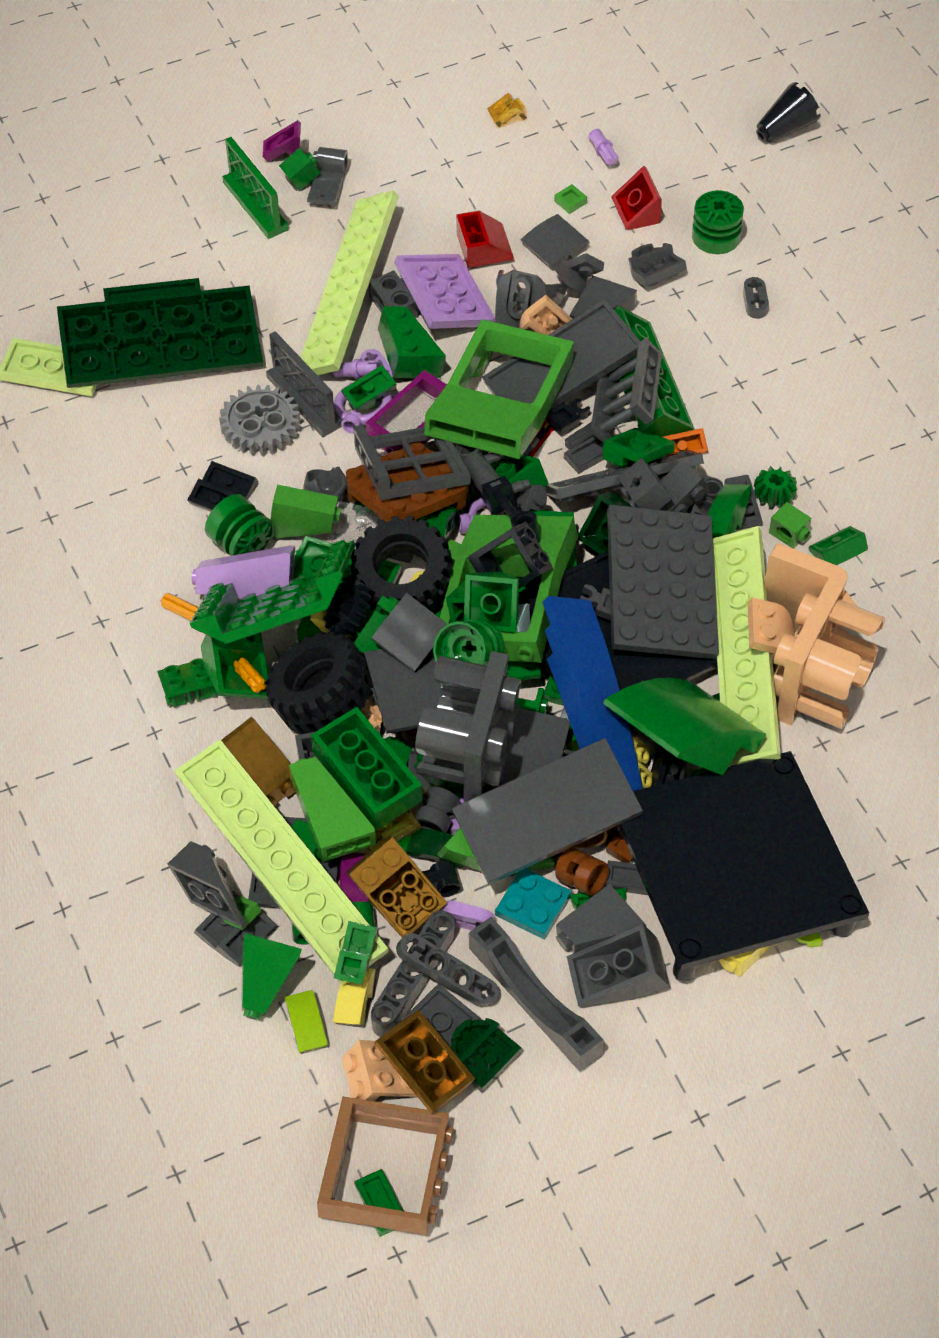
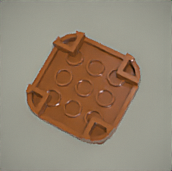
[346,442,469,522]

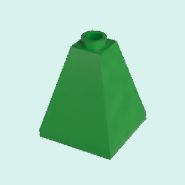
[242,933,302,1020]

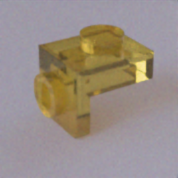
[487,92,527,128]

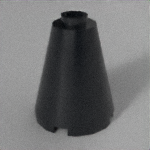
[756,82,821,143]

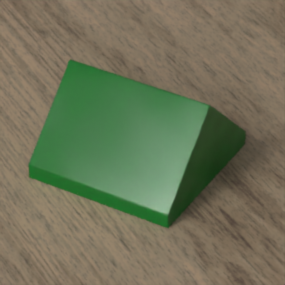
[464,572,519,633]

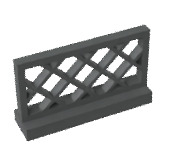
[266,331,342,438]

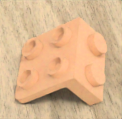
[342,1040,417,1101]

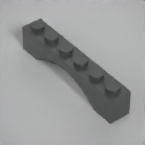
[469,917,603,1072]

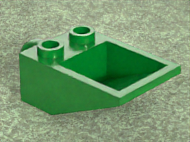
[201,632,268,699]

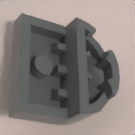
[628,243,687,286]

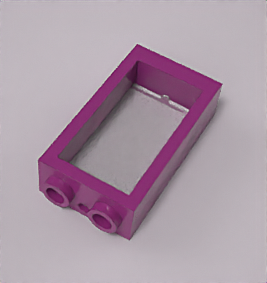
[366,370,447,454]

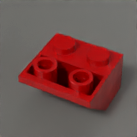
[456,210,514,268]

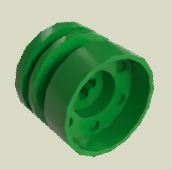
[692,190,744,255]
[205,494,275,556]
[433,619,505,666]

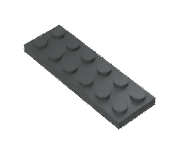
[545,450,704,502]

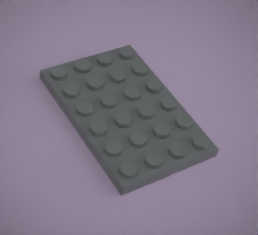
[607,505,719,659]

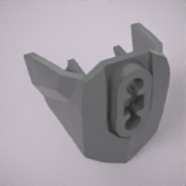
[495,270,567,328]

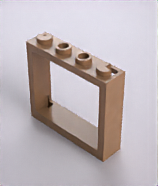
[317,1096,454,1235]

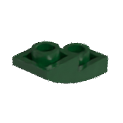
[406,827,464,868]

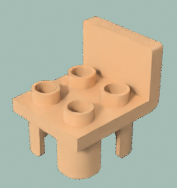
[764,543,885,729]

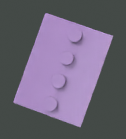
[394,254,495,329]

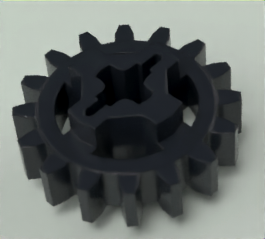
[323,579,372,636]

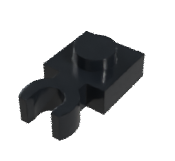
[545,398,590,434]

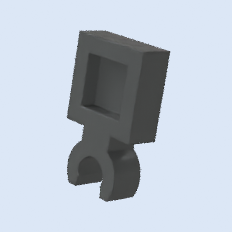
[580,584,611,621]

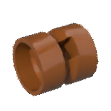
[555,847,609,896]

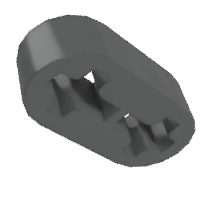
[743,277,769,319]

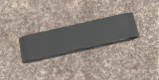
[371,910,455,1037]

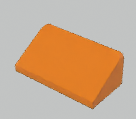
[663,428,709,455]

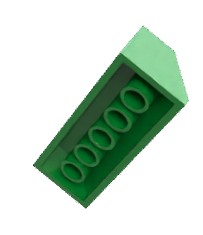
[615,306,695,437]

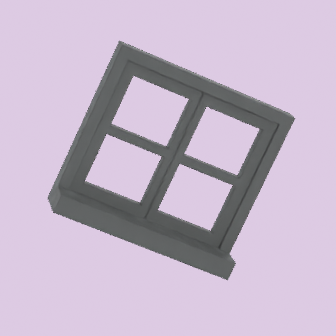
[353,425,471,500]

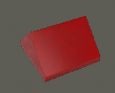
[611,166,662,230]

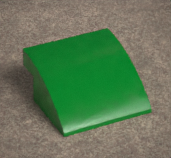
[603,678,767,775]

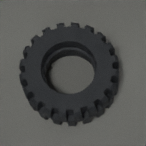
[350,516,453,612]
[266,632,373,734]

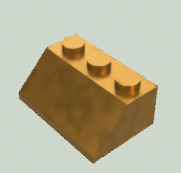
[374,1009,475,1113]

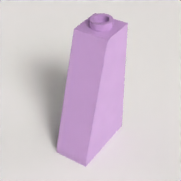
[192,546,295,599]

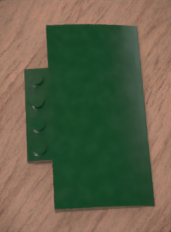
[57,278,263,388]

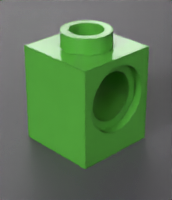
[769,502,811,549]

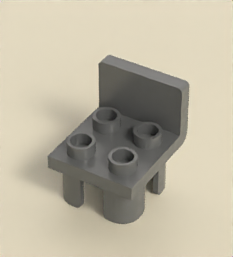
[415,651,570,802]

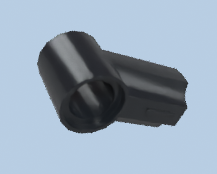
[422,860,461,897]

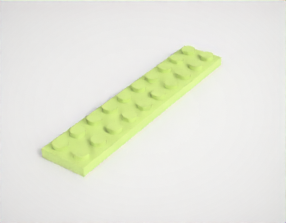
[301,190,399,375]
[712,526,781,767]
[174,739,389,986]

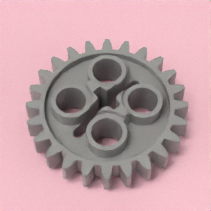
[219,385,301,454]

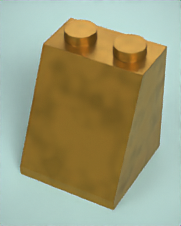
[221,717,295,807]

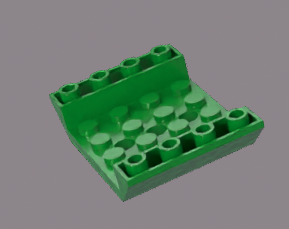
[189,540,355,644]

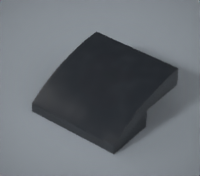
[187,461,258,511]

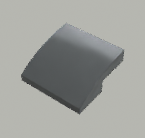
[521,214,590,271]
[371,593,447,672]
[194,890,277,966]

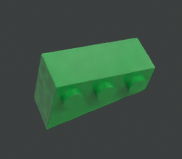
[378,306,446,378]

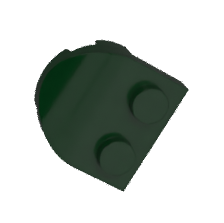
[451,1018,522,1093]

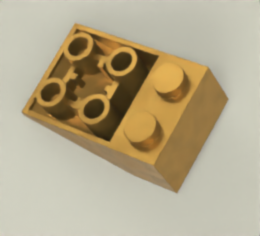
[345,836,447,938]

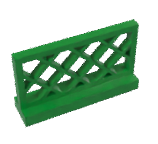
[222,137,289,239]

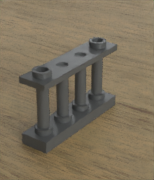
[590,338,662,443]

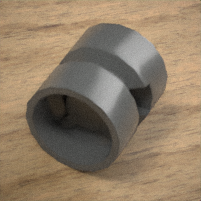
[412,786,460,833]

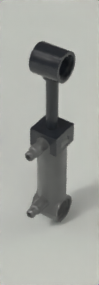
[456,444,541,543]

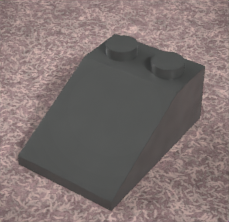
[167,841,247,928]
[566,924,670,1008]

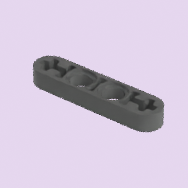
[396,933,499,1007]

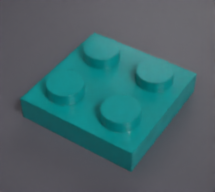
[495,868,572,940]

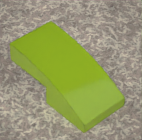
[284,990,328,1053]

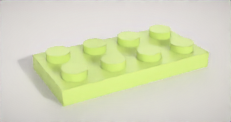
[0,338,97,396]

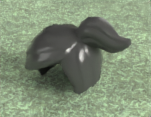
[303,467,347,504]

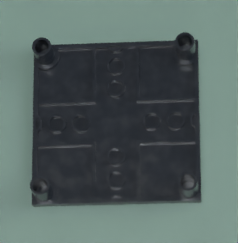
[612,751,869,981]

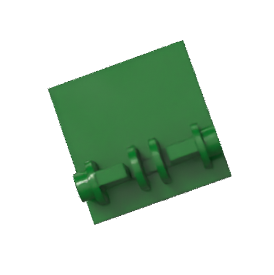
[157,658,216,707]

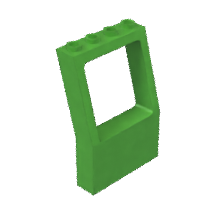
[424,319,574,459]
[440,515,578,662]

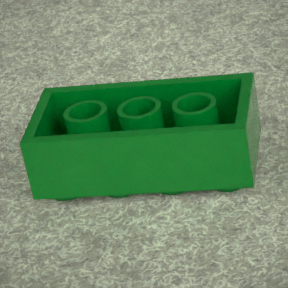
[311,707,422,830]

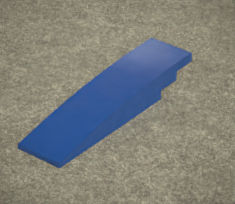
[542,596,643,791]

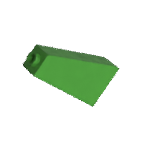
[289,757,376,862]

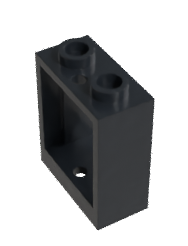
[467,522,553,589]

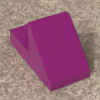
[262,120,301,162]

